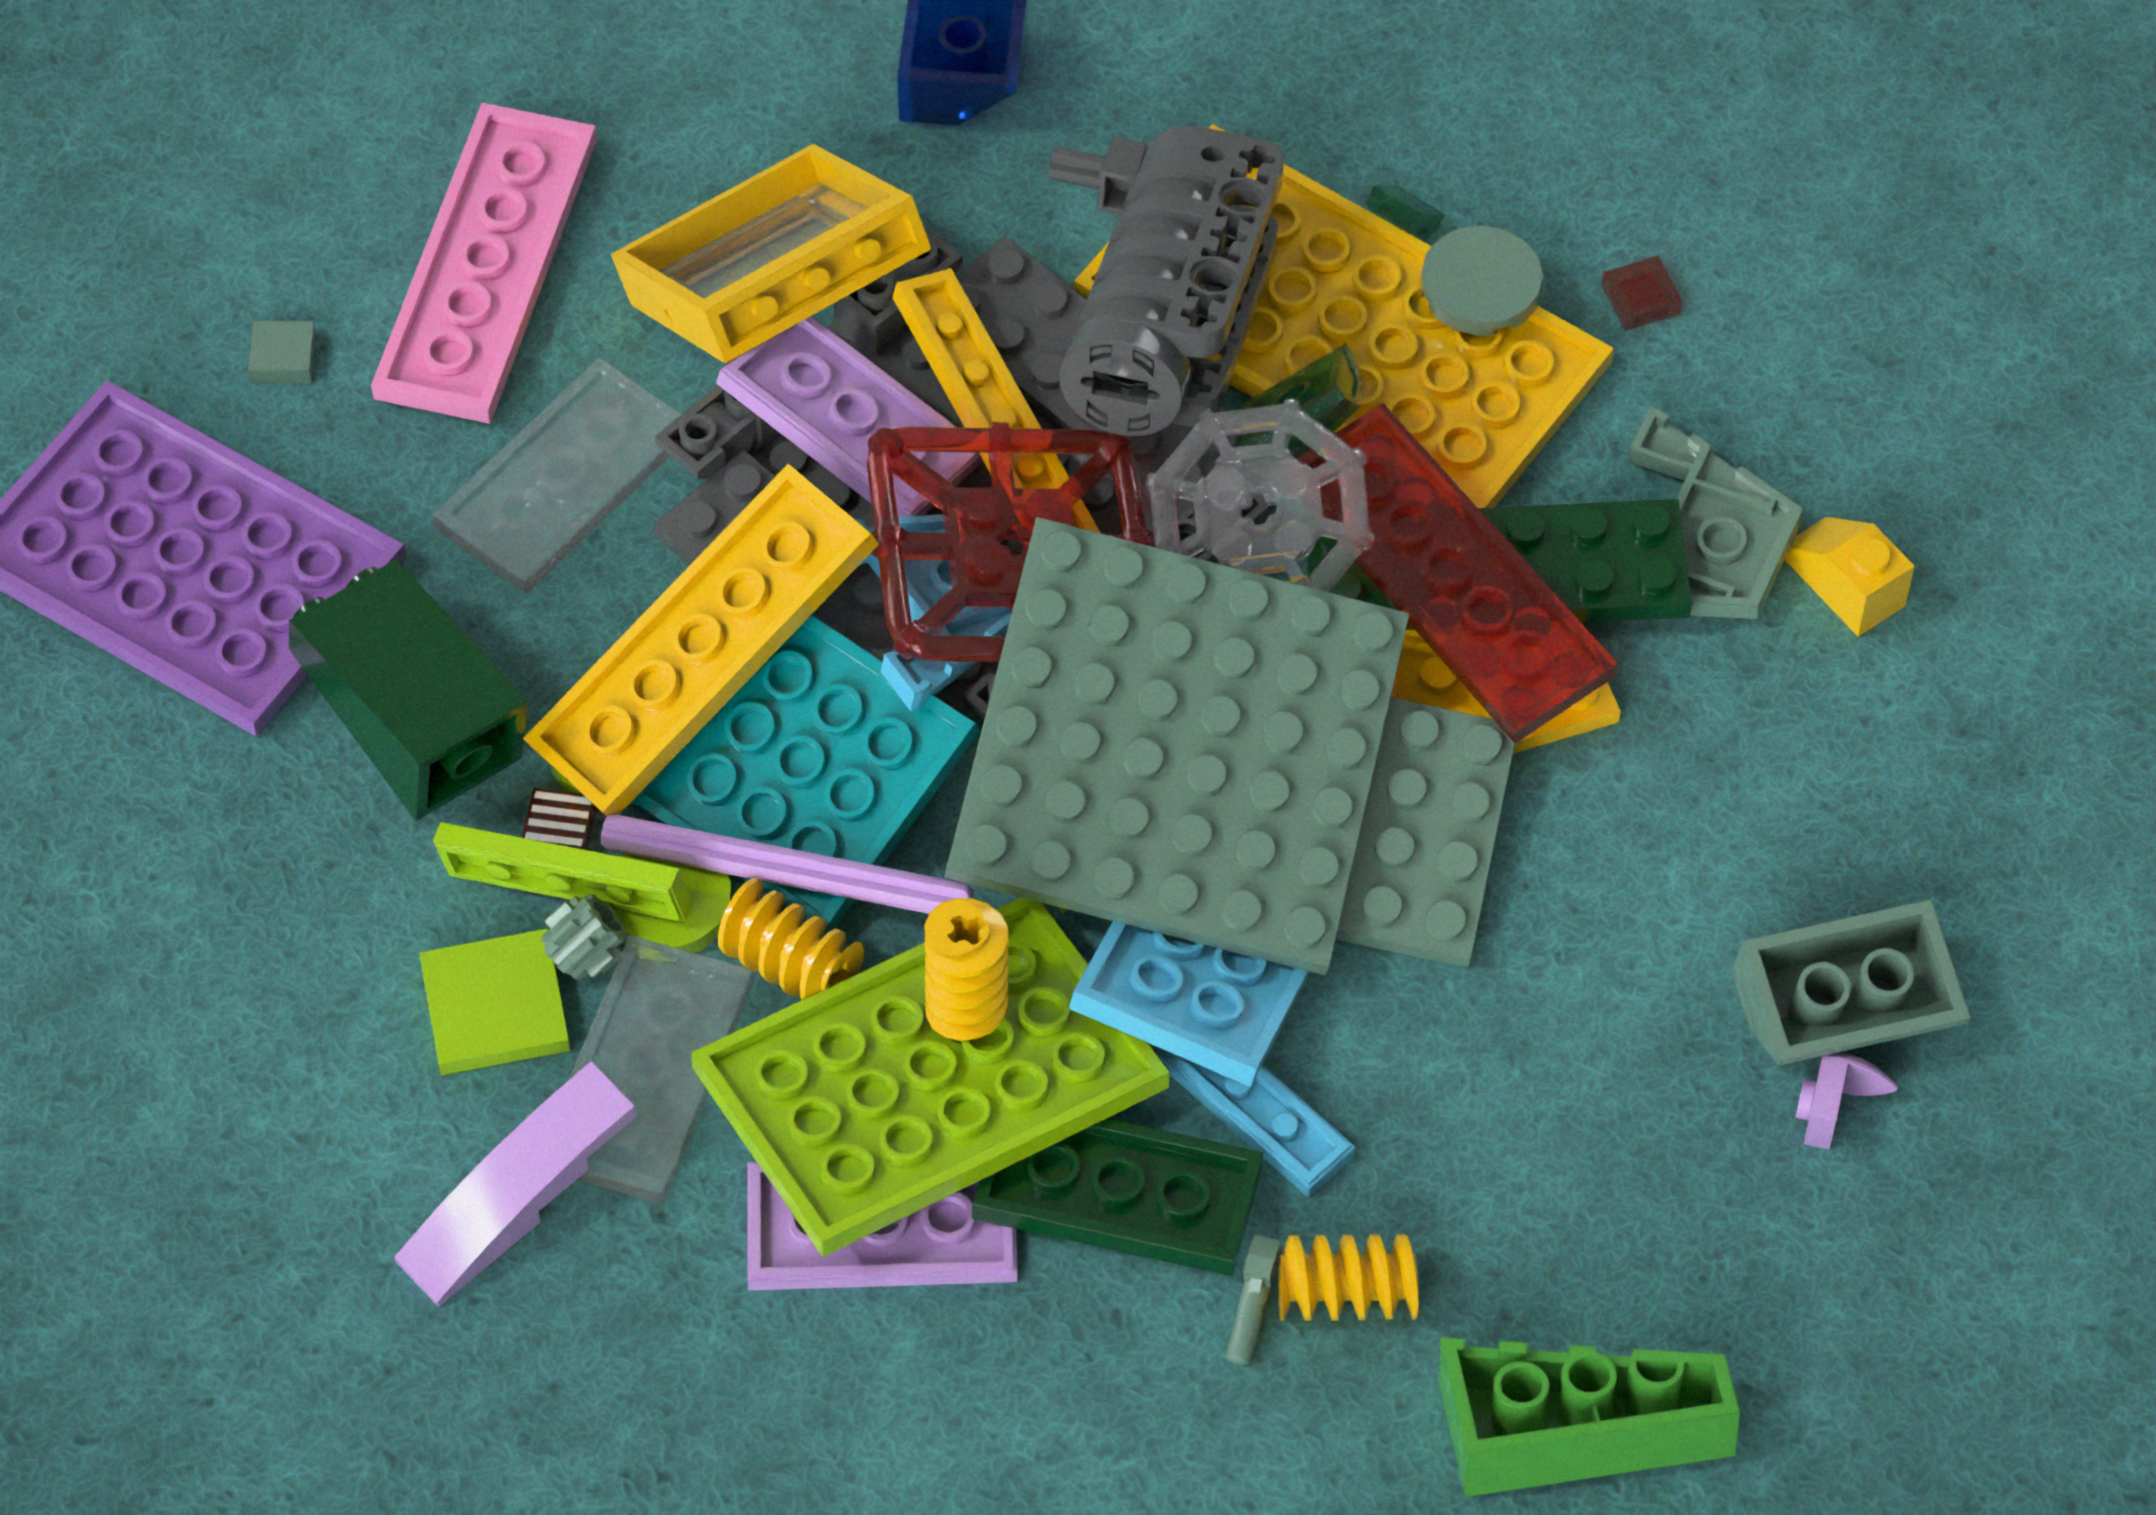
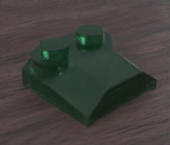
[1233,343,1364,484]

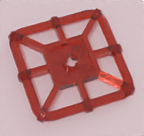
[867,422,1156,662]

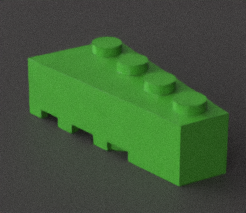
[1439,1337,1740,1497]

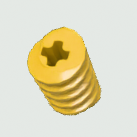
[718,878,864,1000]
[924,898,1009,1041]
[1278,1234,1419,1321]

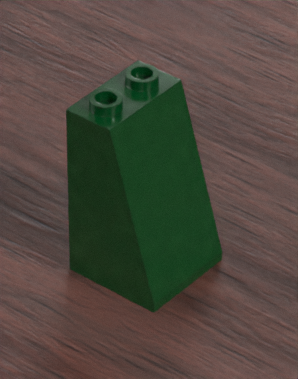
[289,559,528,821]

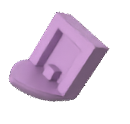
[1795,1052,1898,1150]

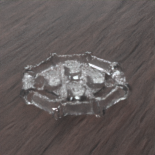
[1144,399,1376,592]

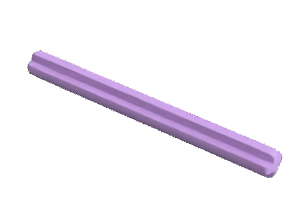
[600,814,974,914]

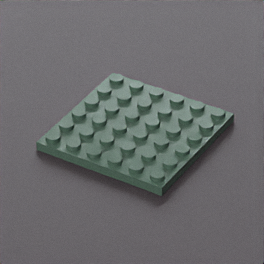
[944,517,1410,975]

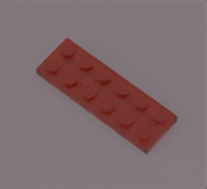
[1283,402,1618,744]

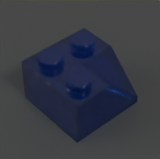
[897,0,1028,126]

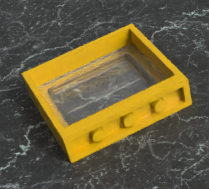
[611,144,932,364]

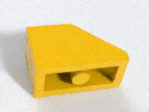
[1785,517,1915,637]

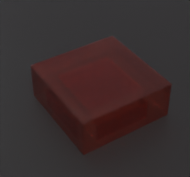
[1601,255,1682,331]

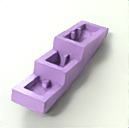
[394,1061,637,1307]

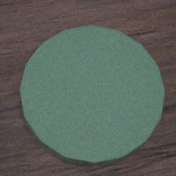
[1420,225,1543,336]

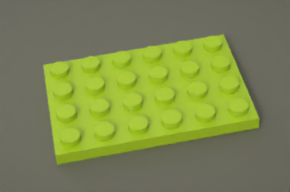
[691,897,1170,1257]

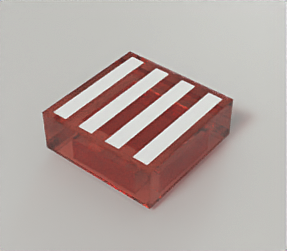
[522,787,598,850]

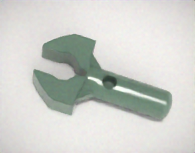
[1226,1235,1282,1365]

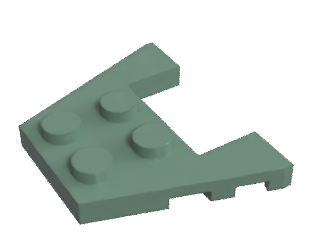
[1629,406,1803,619]

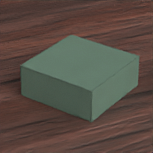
[248,321,316,384]

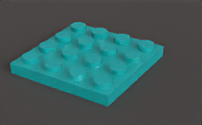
[631,615,980,935]

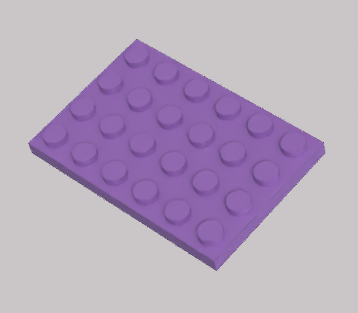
[0,380,407,737]

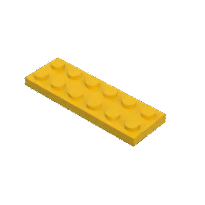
[523,464,879,817]

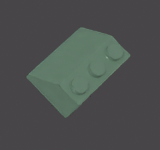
[1732,900,1971,1066]

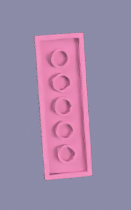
[371,103,597,424]

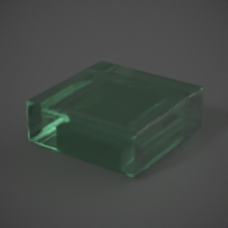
[1365,185,1445,235]

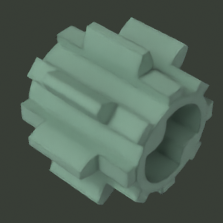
[541,894,629,981]

